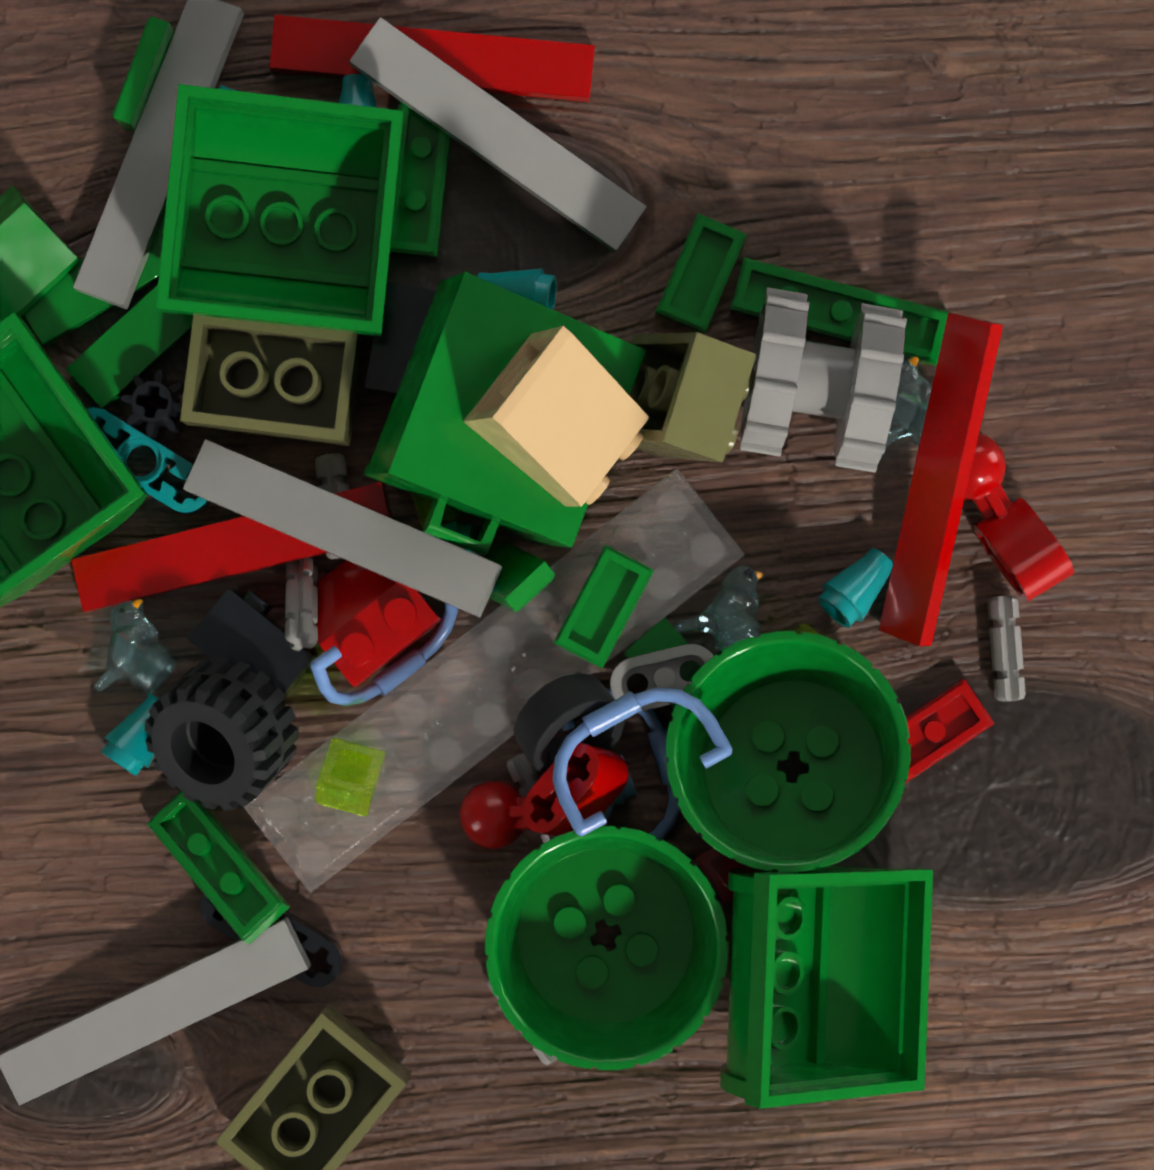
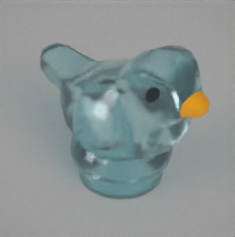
[885,357,932,449]
[674,566,763,653]
[93,599,177,694]

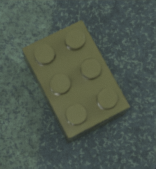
[180,315,364,446]
[629,332,757,463]
[216,1003,412,1170]

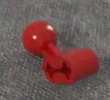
[964,432,1075,603]
[459,743,628,849]

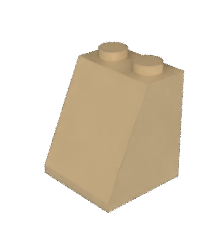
[463,326,650,507]

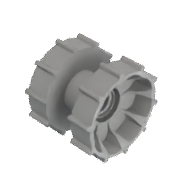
[739,287,907,473]

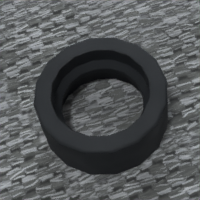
[514,673,625,775]

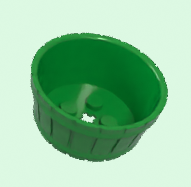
[666,631,911,873]
[485,826,728,1070]

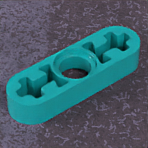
[87,407,210,514]

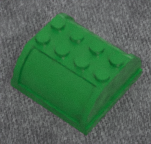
[156,84,404,336]
[0,313,148,608]
[720,866,933,1109]

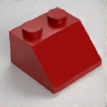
[315,560,442,688]

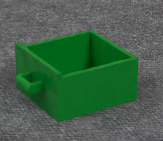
[363,272,646,556]

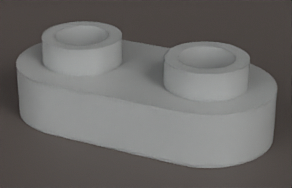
[610,644,713,711]

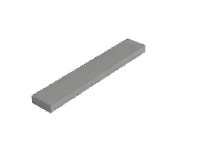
[73,0,244,310]
[349,17,647,253]
[183,439,503,618]
[0,916,311,1106]

